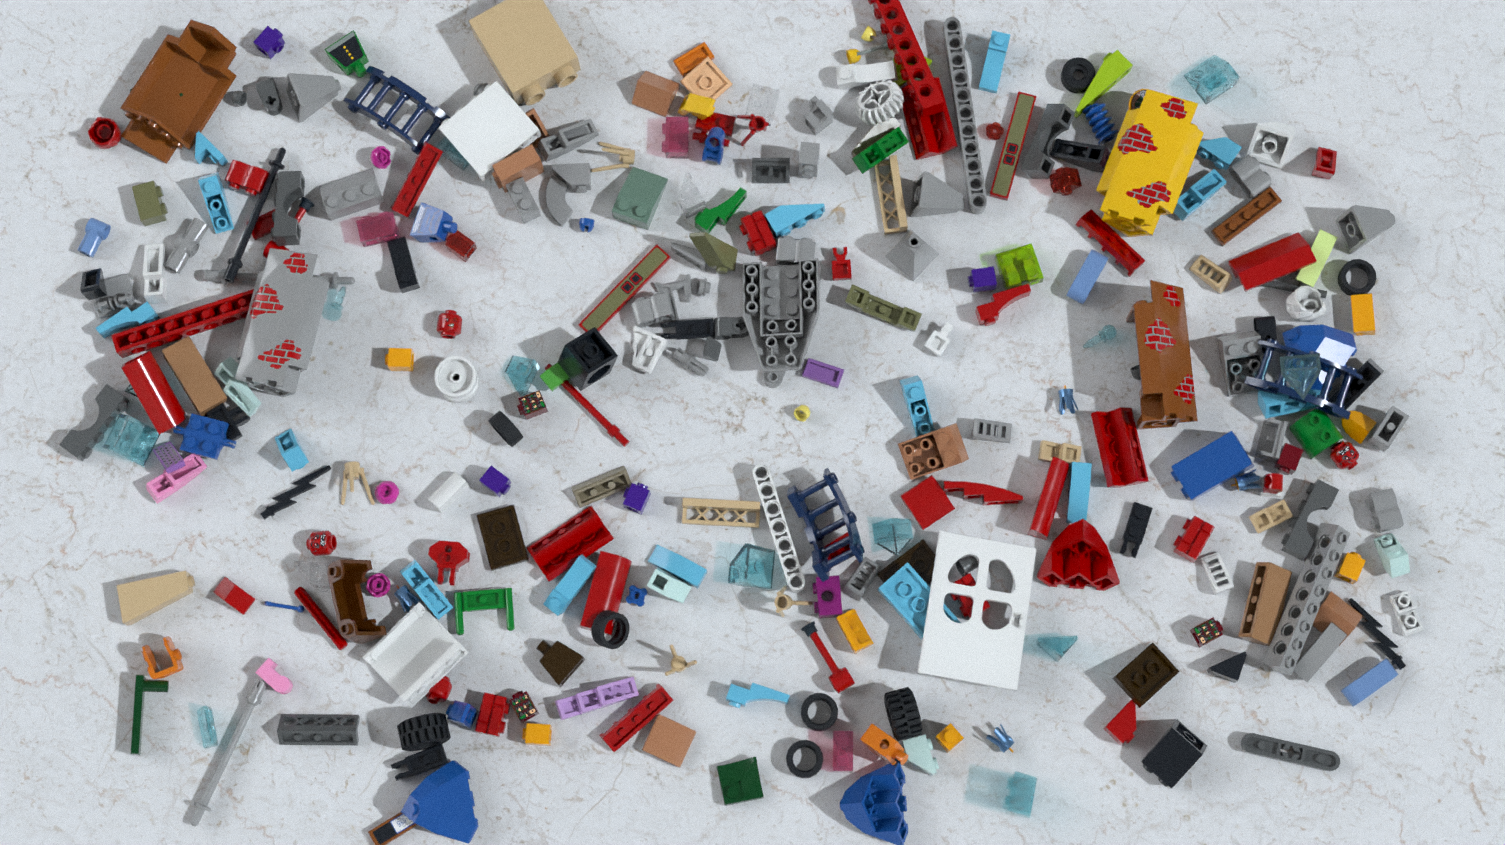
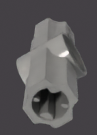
[164,218,209,274]

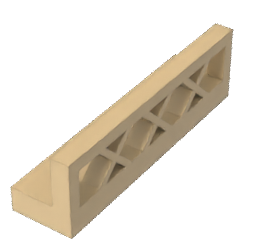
[874,155,908,235]
[682,498,760,528]

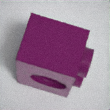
[812,575,842,618]

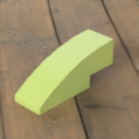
[1295,229,1338,288]

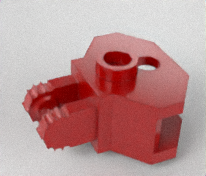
[428,540,470,586]

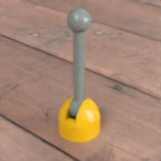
[846,42,889,64]

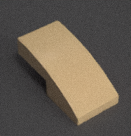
[1038,440,1082,465]
[1249,499,1294,534]

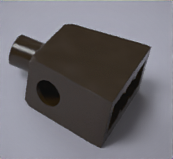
[536,640,585,687]

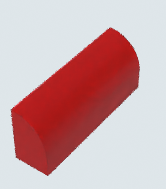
[121,351,187,434]
[1028,456,1070,540]
[580,551,632,636]

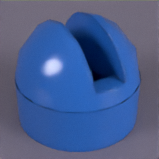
[579,218,595,233]

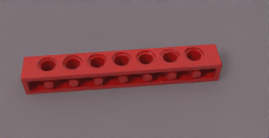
[868,0,944,118]
[111,289,254,358]

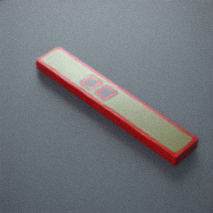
[989,92,1037,201]
[578,244,671,332]

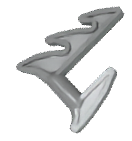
[654,274,692,321]

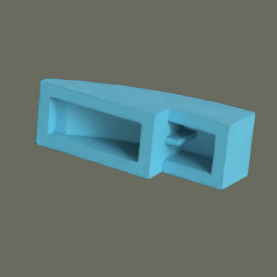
[1174,169,1227,221]
[1066,462,1092,523]
[648,545,707,589]

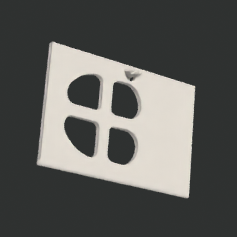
[918,531,1036,691]

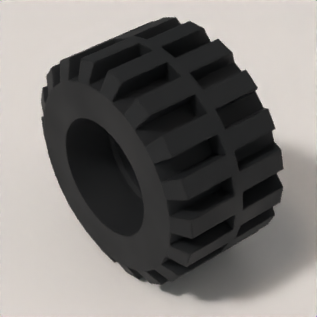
[884,687,922,741]
[397,713,451,751]

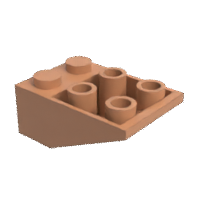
[898,423,969,480]

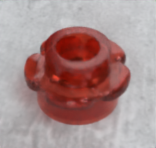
[986,122,1004,140]

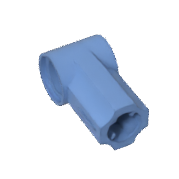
[77,218,111,257]

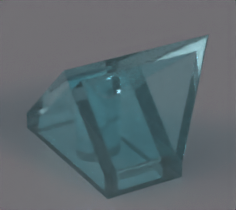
[1280,353,1321,400]
[505,355,539,397]
[872,518,913,556]
[1036,635,1078,662]

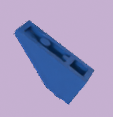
[446,700,478,729]

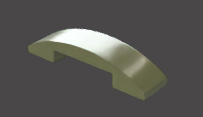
[845,284,922,332]

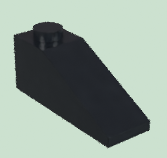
[1050,139,1111,173]
[1328,358,1384,410]

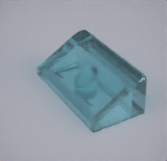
[197,706,218,749]

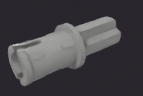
[672,348,709,376]

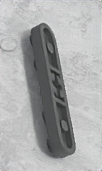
[1241,733,1340,771]

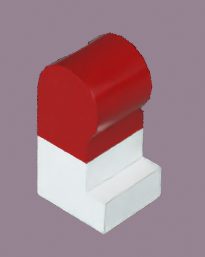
[1260,473,1283,498]

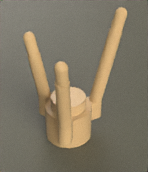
[591,142,635,172]
[341,461,375,505]
[774,585,813,617]
[665,644,697,676]

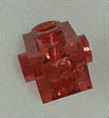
[1049,167,1082,196]

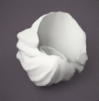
[1286,285,1327,322]

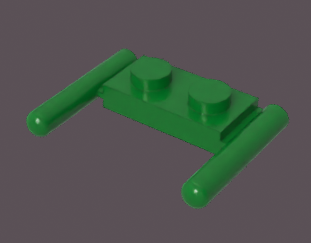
[454,588,515,635]

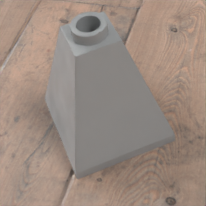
[286,73,341,123]
[909,171,965,217]
[1335,205,1395,254]
[885,229,939,281]

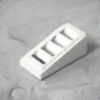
[1200,552,1234,595]

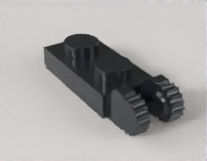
[660,318,714,340]
[1120,502,1153,558]
[391,744,449,781]

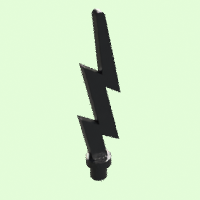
[260,465,331,520]
[1348,598,1406,670]

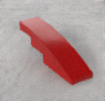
[943,481,1023,506]

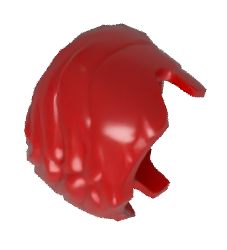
[88,117,121,149]

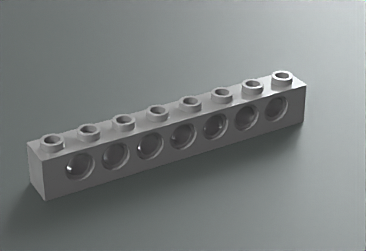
[1263,522,1350,675]

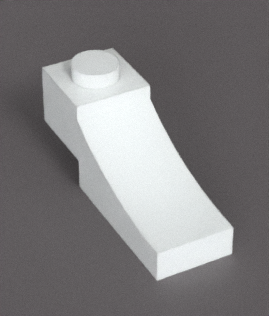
[836,60,897,89]

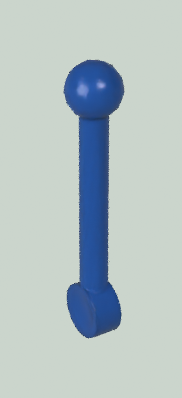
[264,601,305,613]

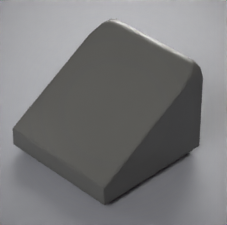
[703,336,722,362]

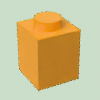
[385,348,414,372]
[1335,552,1366,584]
[522,723,552,746]
[935,723,964,753]

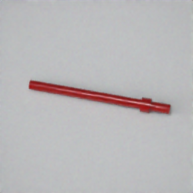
[545,363,630,447]

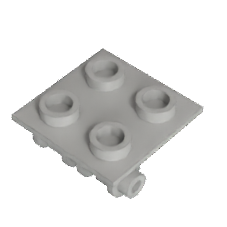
[94,273,137,319]

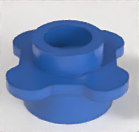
[626,585,648,607]

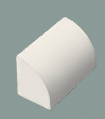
[428,472,469,513]

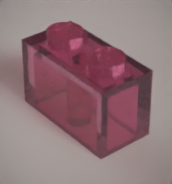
[662,117,689,159]
[356,212,400,247]
[833,731,853,773]

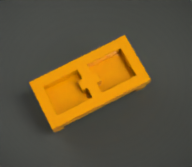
[1350,293,1375,336]
[836,609,874,654]

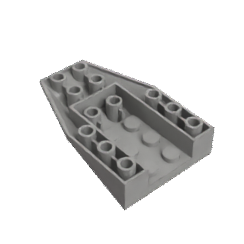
[743,258,821,372]

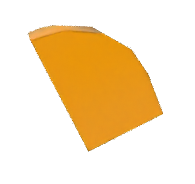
[1341,411,1377,444]

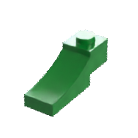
[852,127,909,174]
[694,187,747,234]

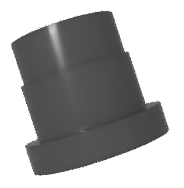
[955,555,979,577]

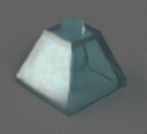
[728,543,775,589]

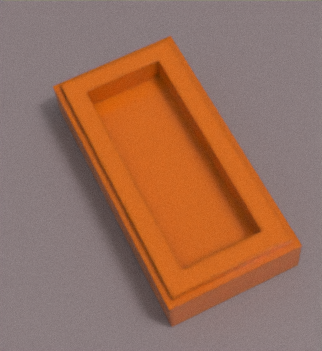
[673,42,714,77]

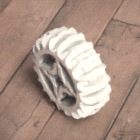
[854,79,904,126]

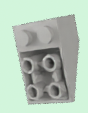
[1217,330,1263,397]

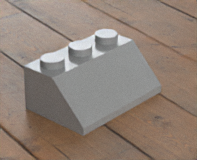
[319,168,384,221]

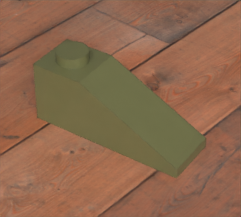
[689,232,738,274]

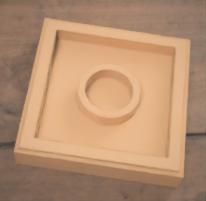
[680,57,733,100]

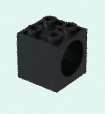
[558,327,618,391]

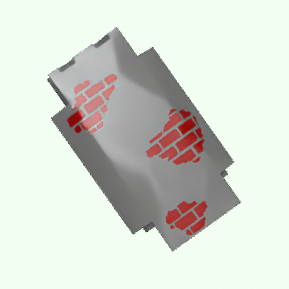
[235,248,330,397]

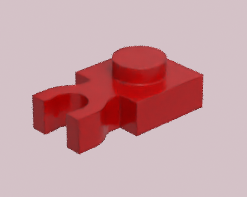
[831,247,852,281]

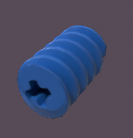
[1082,103,1119,145]

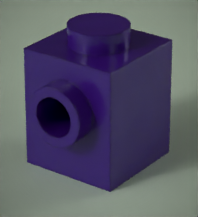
[253,26,285,59]
[967,266,997,293]
[479,465,511,498]
[623,483,651,515]

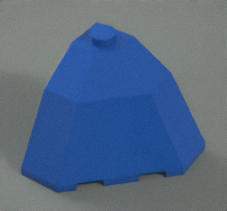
[1282,324,1357,394]
[401,760,478,843]
[840,762,908,845]

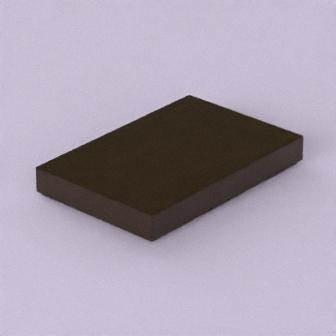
[476,505,529,571]
[877,539,935,585]
[1112,642,1180,708]

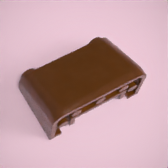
[327,559,387,644]

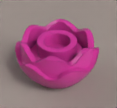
[370,146,391,169]
[375,481,399,504]
[366,573,391,597]

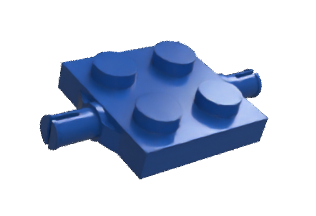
[173,414,236,460]

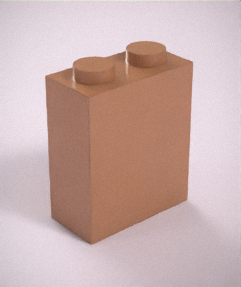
[492,144,545,193]

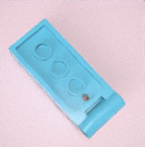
[877,562,961,640]

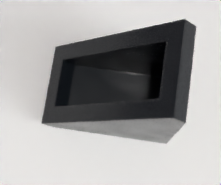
[80,268,107,300]
[1207,651,1247,683]

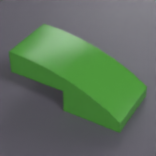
[540,362,570,392]

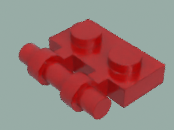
[692,112,736,147]

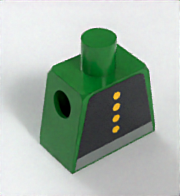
[324,30,369,78]

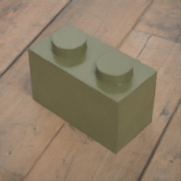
[132,180,168,227]

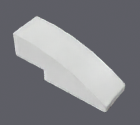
[143,244,167,304]

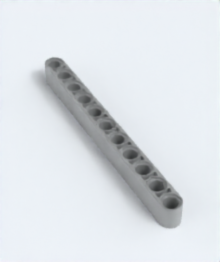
[943,17,987,214]

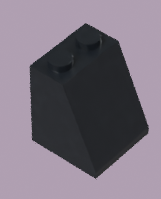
[1141,719,1207,789]

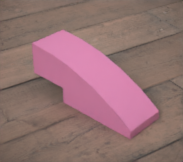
[146,454,207,504]

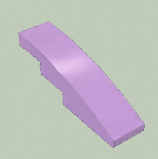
[555,677,639,721]

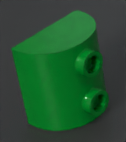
[1289,409,1344,459]

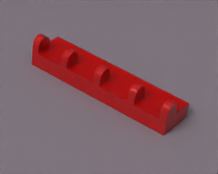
[390,141,443,217]
[1075,209,1145,277]
[599,683,674,752]

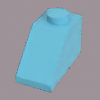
[274,428,309,472]

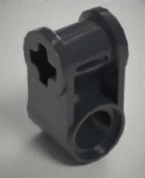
[1254,316,1277,354]

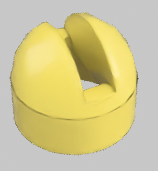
[861,26,876,42]
[794,405,811,422]

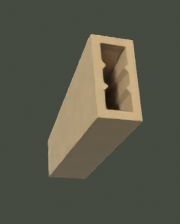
[117,571,195,626]

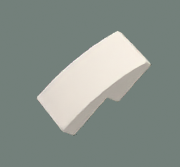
[1390,590,1423,636]

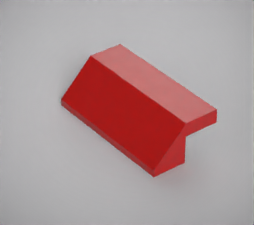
[901,77,958,160]
[1228,232,1317,292]
[1091,407,1149,488]
[527,506,614,582]

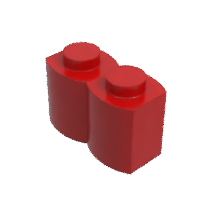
[225,160,269,196]

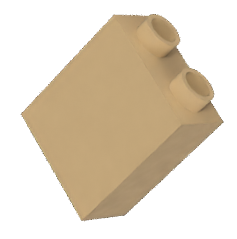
[469,0,581,106]

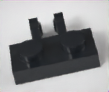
[206,403,251,444]

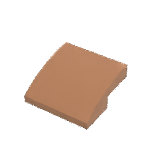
[642,714,696,768]

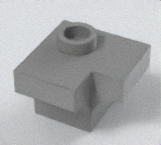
[804,96,833,136]

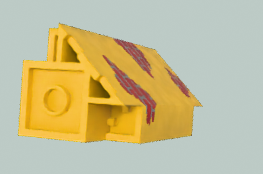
[1096,89,1204,237]

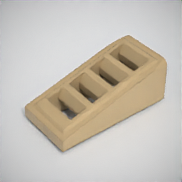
[1189,255,1232,294]

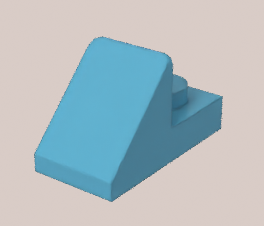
[195,131,228,166]

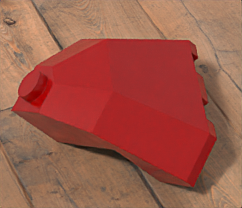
[1037,519,1120,591]

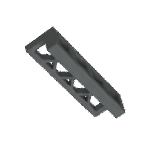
[277,714,360,746]

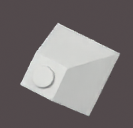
[1245,121,1295,169]

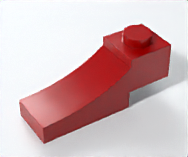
[975,284,1031,326]

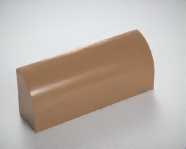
[162,336,227,417]
[1238,562,1292,646]

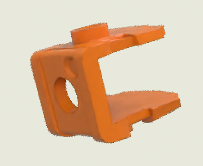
[141,636,183,679]

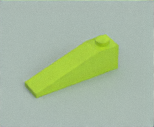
[1074,49,1133,118]

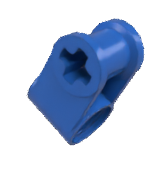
[702,127,725,165]

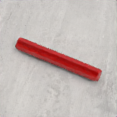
[294,587,348,650]

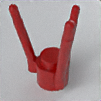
[737,114,769,146]

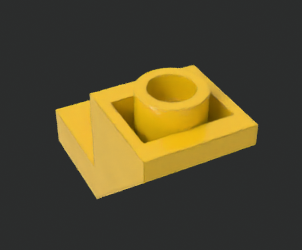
[677,93,716,120]

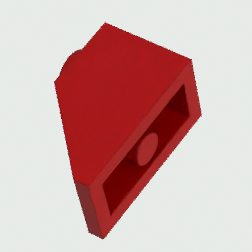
[1103,699,1136,745]

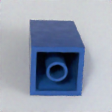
[1171,431,1254,501]

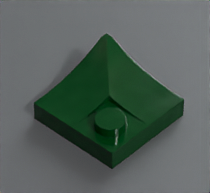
[717,757,764,806]

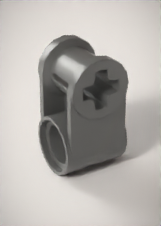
[255,77,283,116]
[714,317,749,340]

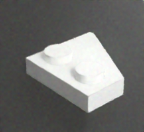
[632,326,668,374]

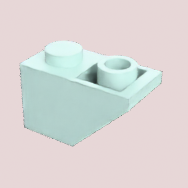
[1374,533,1410,578]
[647,567,692,603]
[902,735,939,775]

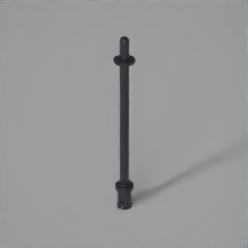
[222,148,286,283]

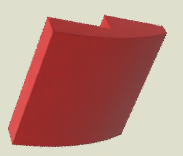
[900,475,955,530]

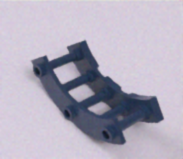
[343,66,450,155]
[1244,339,1363,420]
[787,468,865,582]

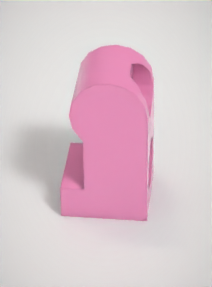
[255,658,293,694]

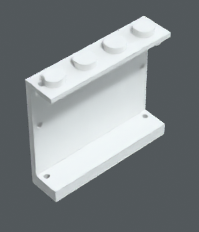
[439,81,541,182]
[363,602,469,708]

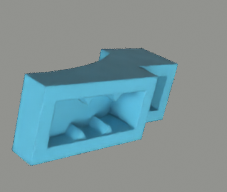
[978,30,1010,94]
[96,302,160,339]
[543,554,597,616]
[400,560,454,620]
[726,683,790,709]

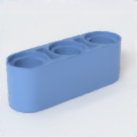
[1066,249,1109,304]
[1341,658,1399,707]

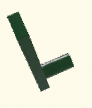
[131,675,169,756]

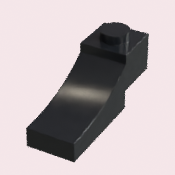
[387,236,420,293]

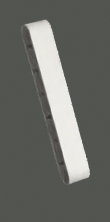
[752,463,805,593]

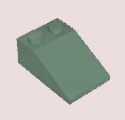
[612,167,668,230]

